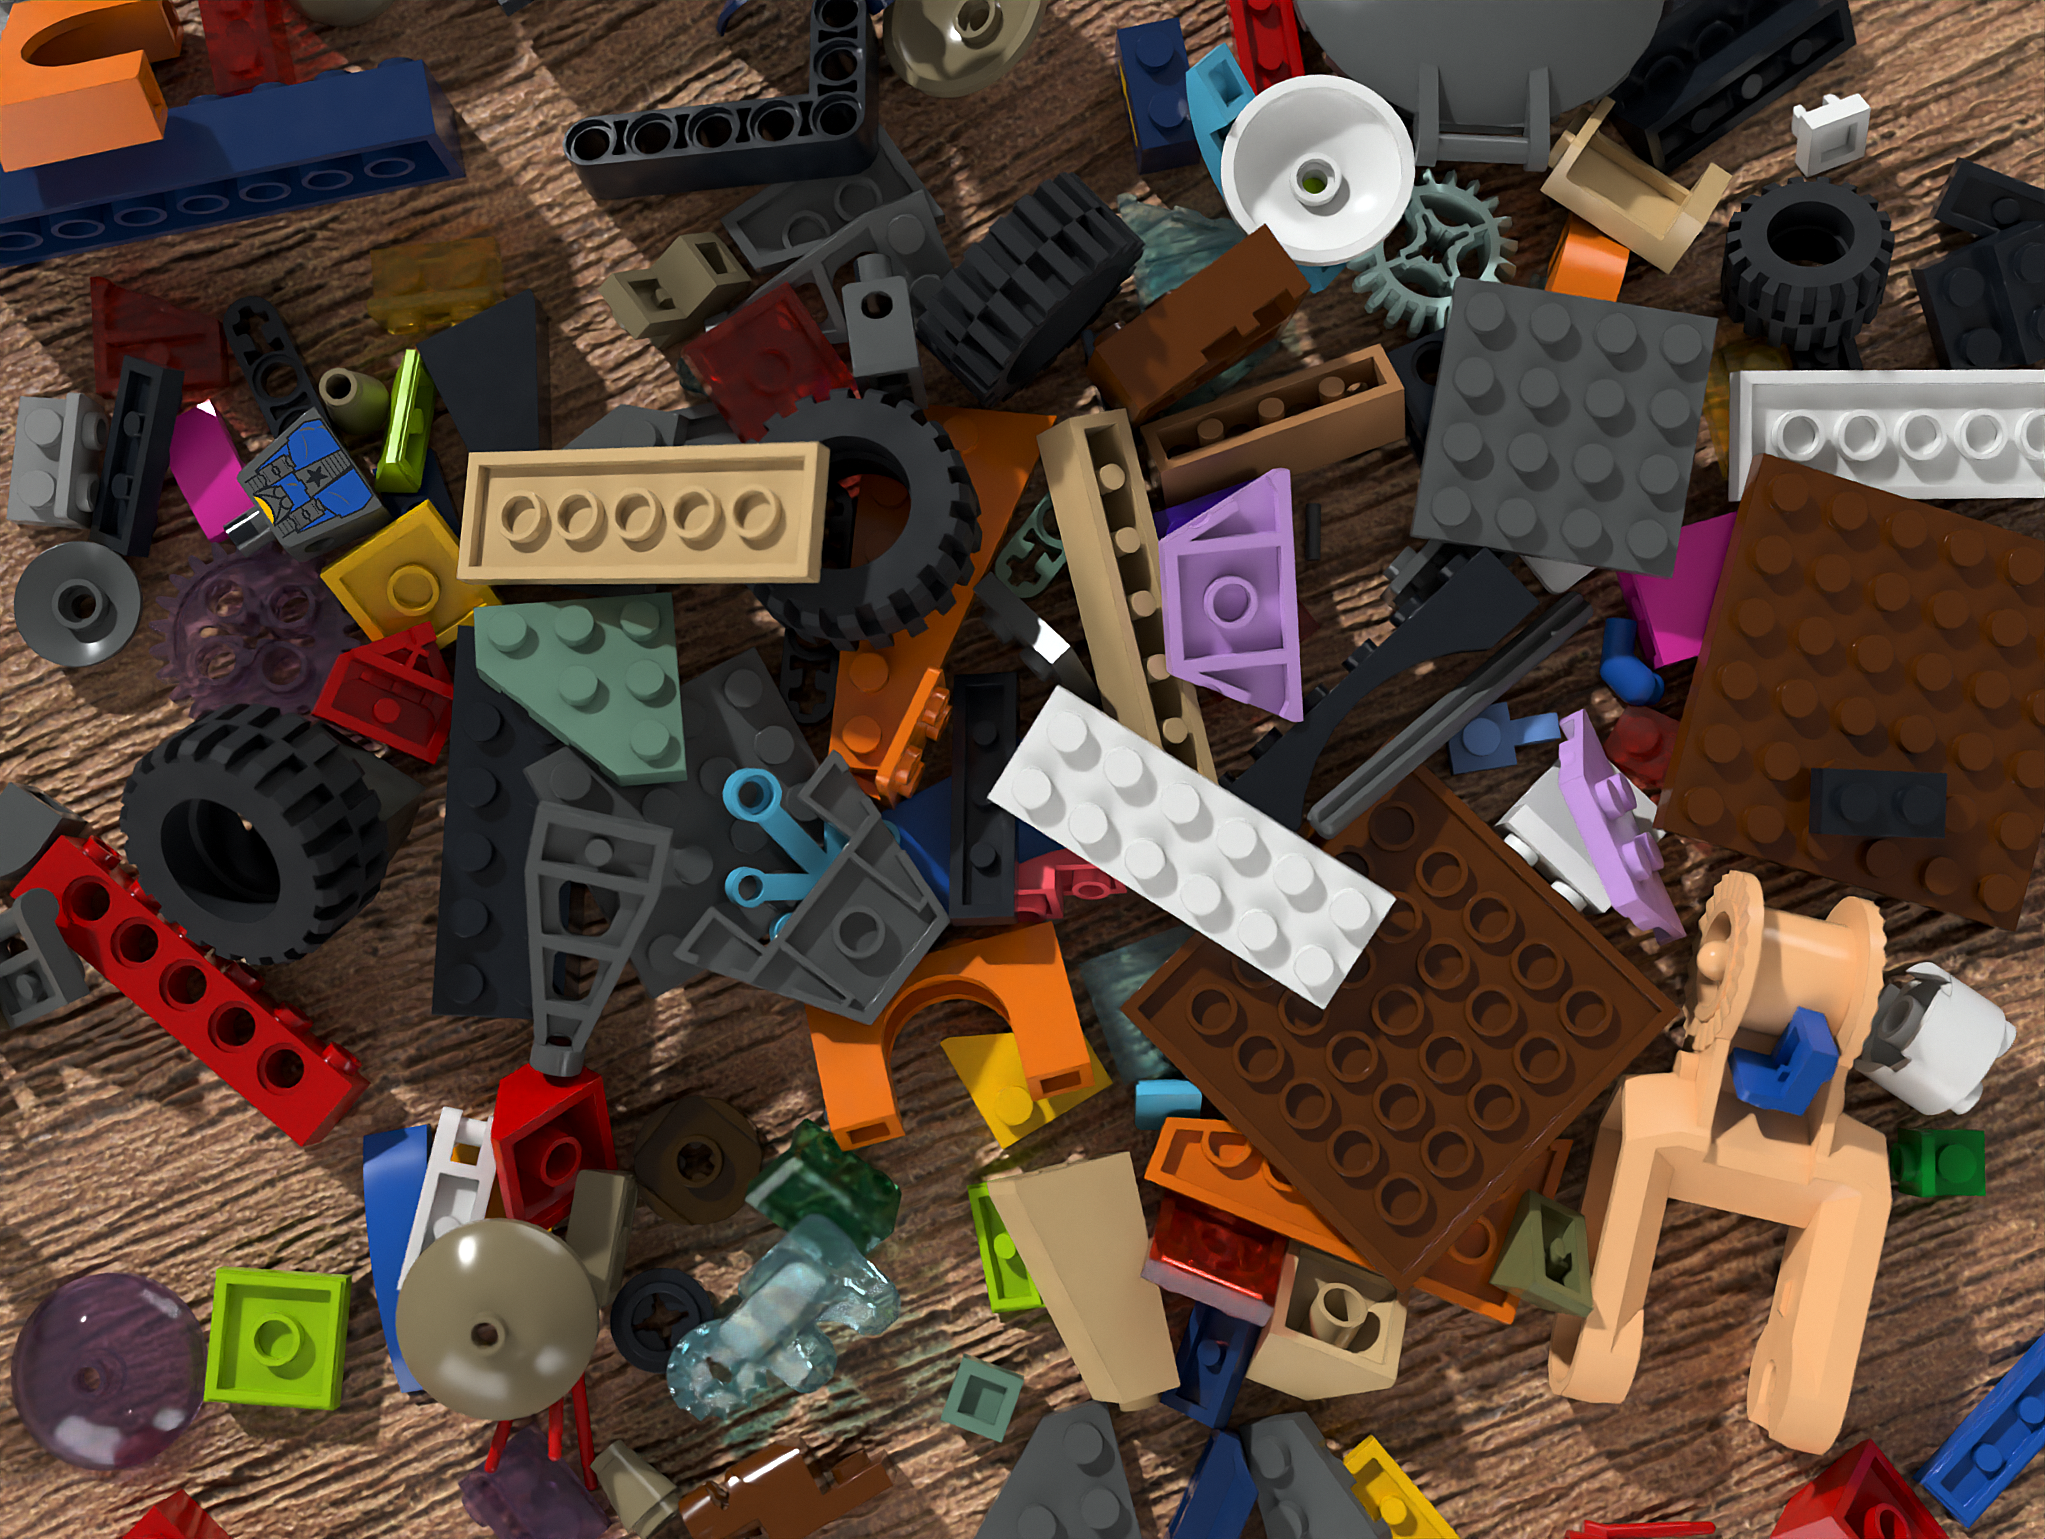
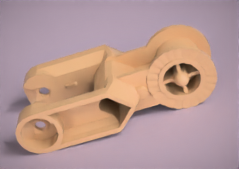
[1548,870,1892,1455]

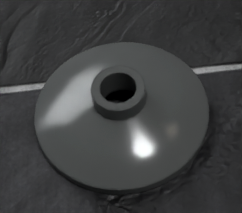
[14,541,143,668]

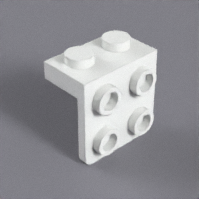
[1493,758,1667,915]

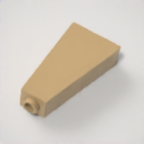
[987,1151,1181,1412]

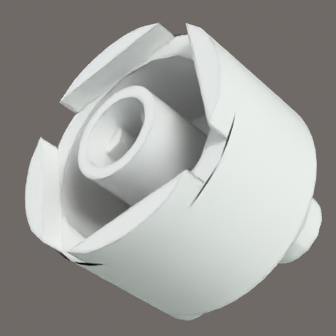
[1853,962,2017,1115]

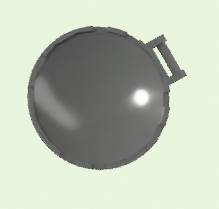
[1292,0,1664,172]

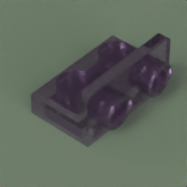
[458,1420,613,1539]

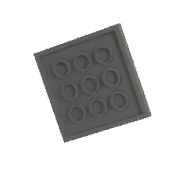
[1409,277,1718,579]
[522,647,824,999]

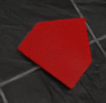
[310,621,454,766]

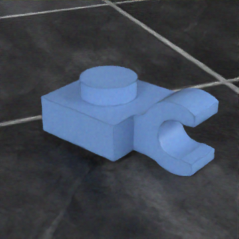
[1445,702,1561,776]

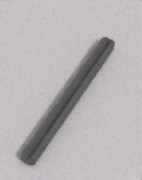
[1307,591,1593,840]

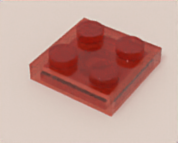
[680,281,858,444]
[1140,1188,1287,1328]

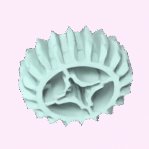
[1346,168,1518,339]

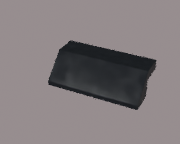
[1598,0,1857,176]

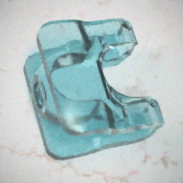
[720,1214,901,1394]

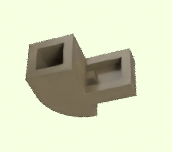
[597,231,752,350]

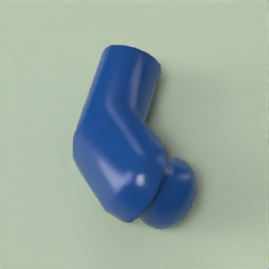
[1599,618,1665,707]

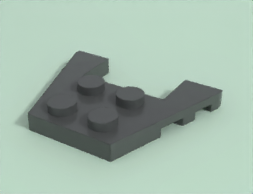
[673,749,950,1025]

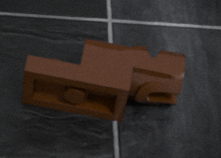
[678,1437,897,1539]

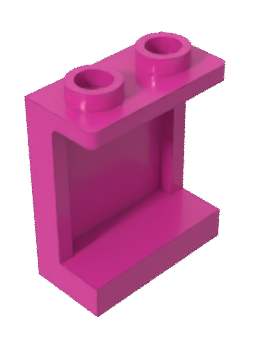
[1615,511,1738,672]

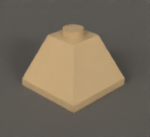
[1245,1238,1411,1401]

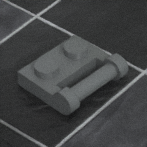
[0,888,90,1030]

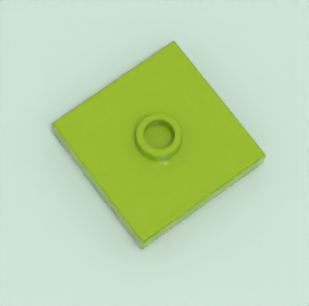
[203,1266,352,1411]

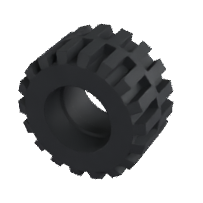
[1720,176,1895,351]

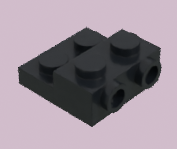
[1910,221,2045,370]

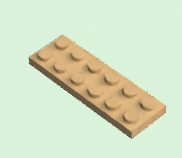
[456,442,830,585]

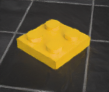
[320,499,505,650]

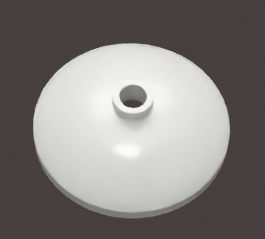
[1220,75,1415,266]

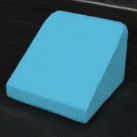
[1134,1079,1202,1130]

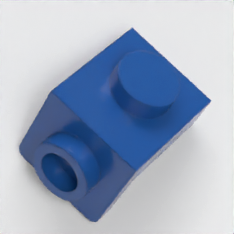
[1728,1006,1839,1116]

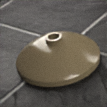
[882,0,1048,98]
[396,1218,600,1421]

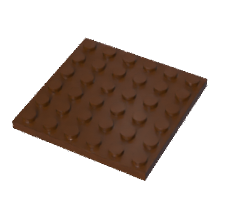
[1652,453,2045,932]
[1119,735,1681,1295]

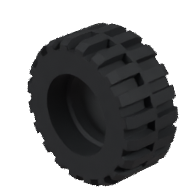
[745,387,982,652]
[119,703,389,965]

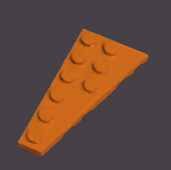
[828,405,1057,775]
[1142,1117,1574,1325]

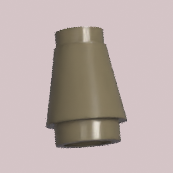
[319,368,390,435]
[590,1439,680,1539]

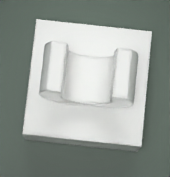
[1791,93,1871,177]

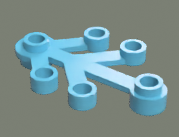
[723,768,900,940]

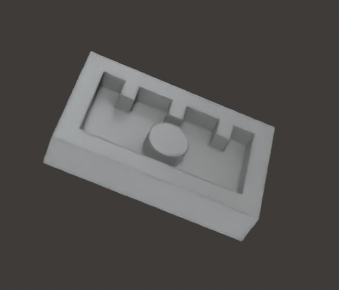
[6,392,109,529]

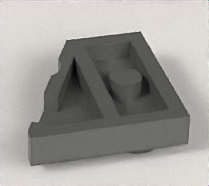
[1238,1412,1393,1539]

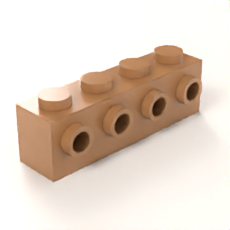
[1139,343,1406,510]

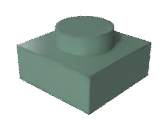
[940,1353,1024,1443]

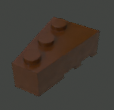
[1085,223,1312,431]

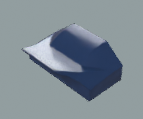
[1163,1425,1259,1539]

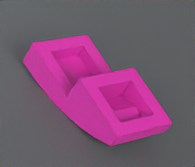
[169,400,254,546]

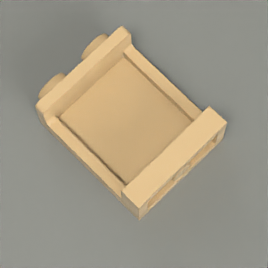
[1540,96,1732,274]

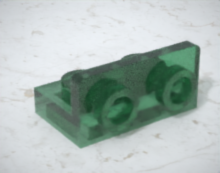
[744,1118,902,1274]

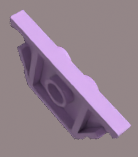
[1158,468,1303,722]
[1559,709,1686,946]

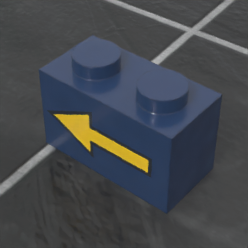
[1114,17,1201,176]

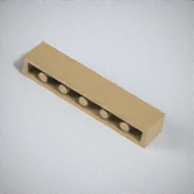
[1036,408,1219,785]

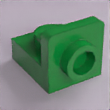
[1890,1128,1986,1198]

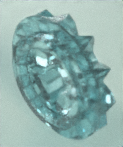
[666,1319,772,1422]

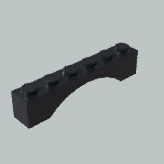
[1218,546,1540,832]

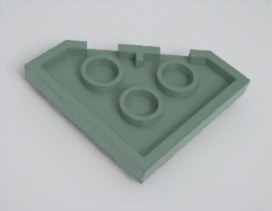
[474,592,687,786]

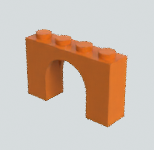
[0,0,184,173]
[804,921,1095,1152]

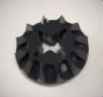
[610,1268,714,1374]

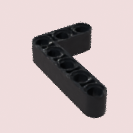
[562,0,879,200]

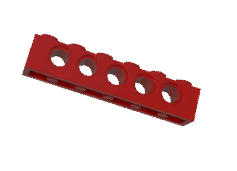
[9,835,371,1147]

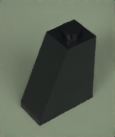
[416,288,552,453]

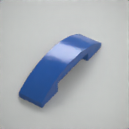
[363,1124,433,1393]

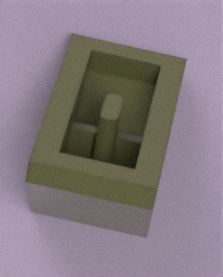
[1488,1189,1593,1318]

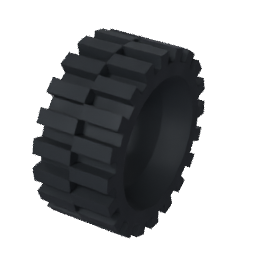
[915,172,1145,408]

